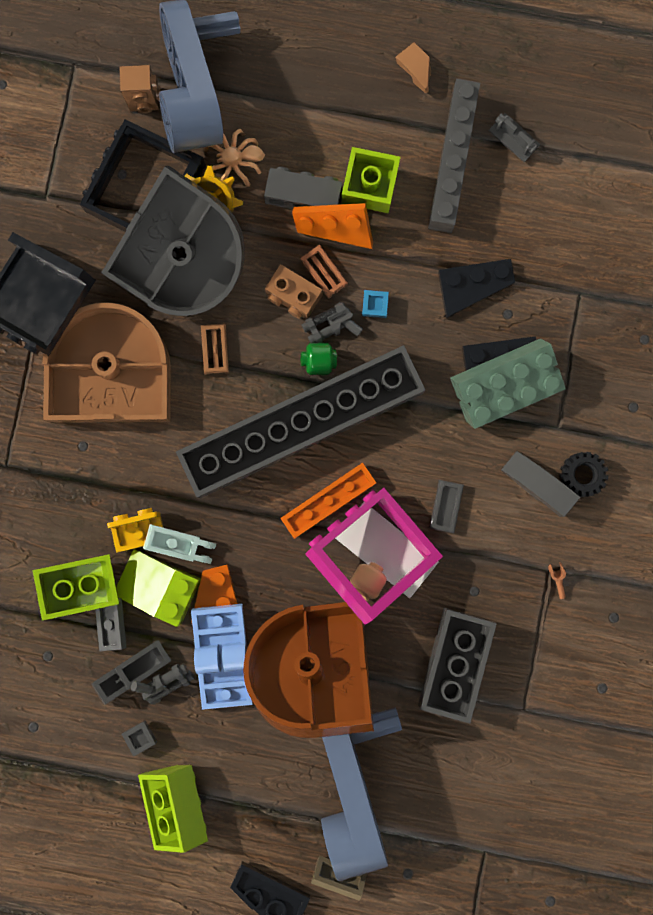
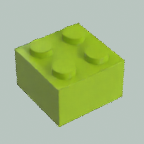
[341,147,400,214]

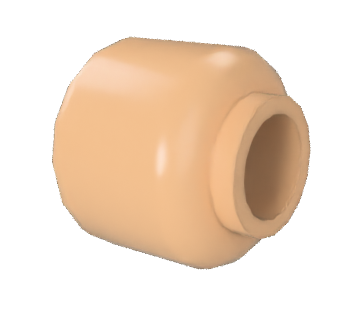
[350,562,387,601]

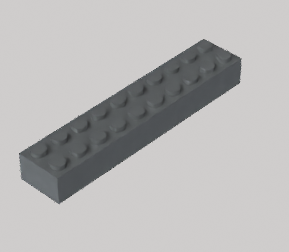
[176,345,426,499]

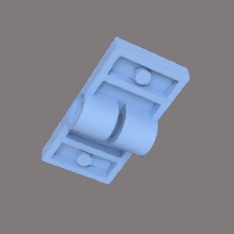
[191,604,253,710]

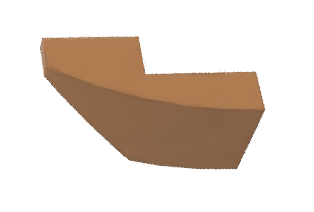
[395,43,431,93]

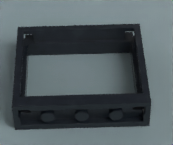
[80,119,206,232]

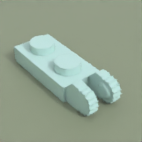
[143,524,216,564]

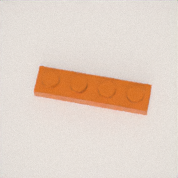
[280,463,376,539]

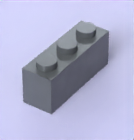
[264,167,342,209]

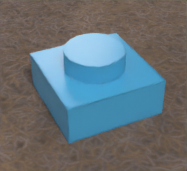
[362,290,389,318]

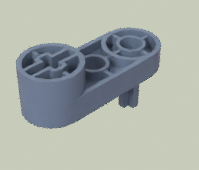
[159,0,240,153]
[321,707,402,882]

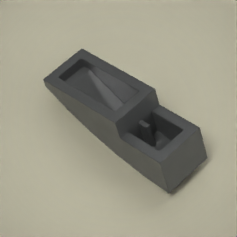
[501,451,580,517]
[91,640,171,705]

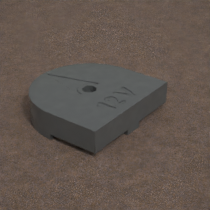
[101,166,245,316]

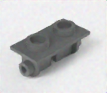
[488,113,541,162]

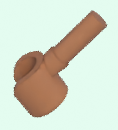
[548,562,566,599]

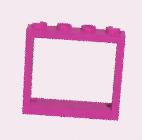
[305,488,443,625]

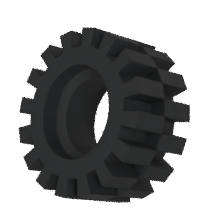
[559,452,609,497]

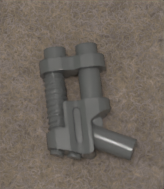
[301,302,363,343]
[131,663,194,705]

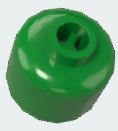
[300,343,337,375]

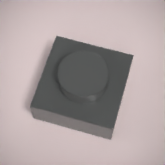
[122,720,157,757]

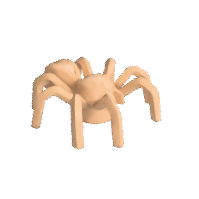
[204,129,265,187]

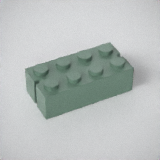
[450,338,566,429]

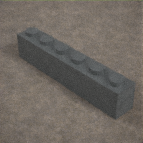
[428,79,480,233]

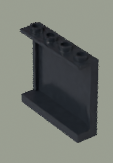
[0,232,96,356]

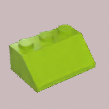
[138,765,208,853]

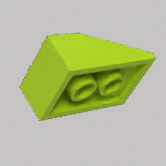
[116,549,201,627]
[32,554,119,621]

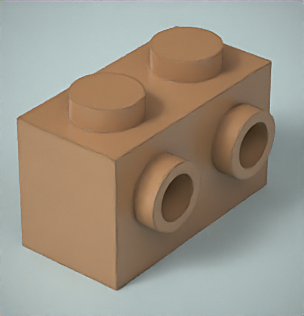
[120,65,162,113]
[265,264,323,319]

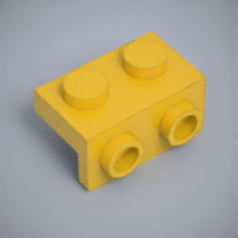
[107,508,164,553]

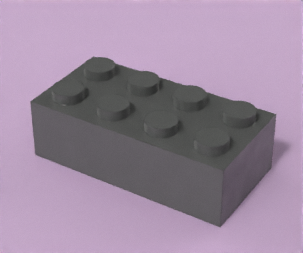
[418,608,497,724]

